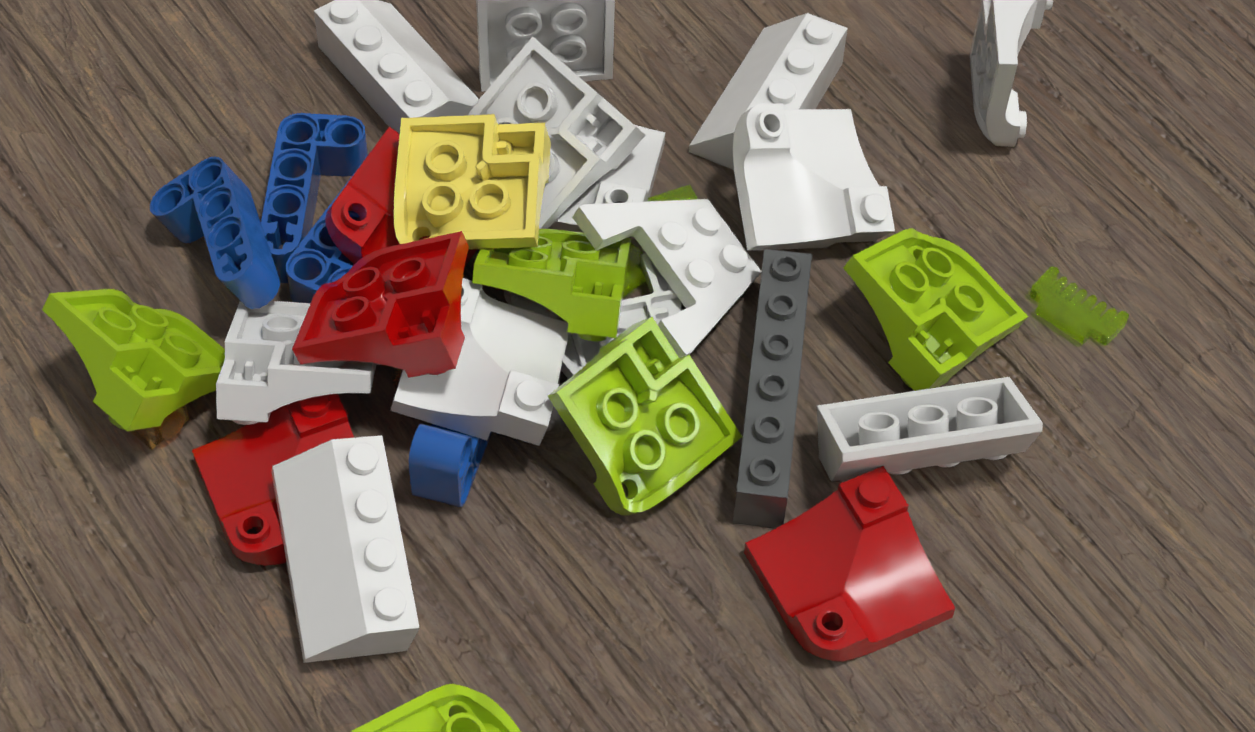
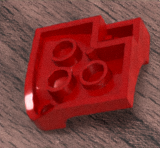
[325,127,477,266]
[292,231,469,378]
[192,394,354,566]
[744,466,955,661]

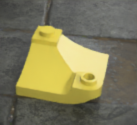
[394,114,551,249]

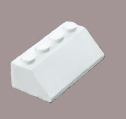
[314,0,479,134]
[689,13,848,170]
[817,377,1043,482]
[271,435,420,663]

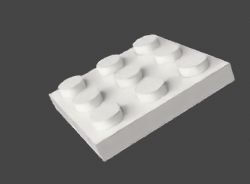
[476,0,615,92]

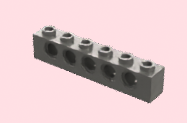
[733,249,812,528]

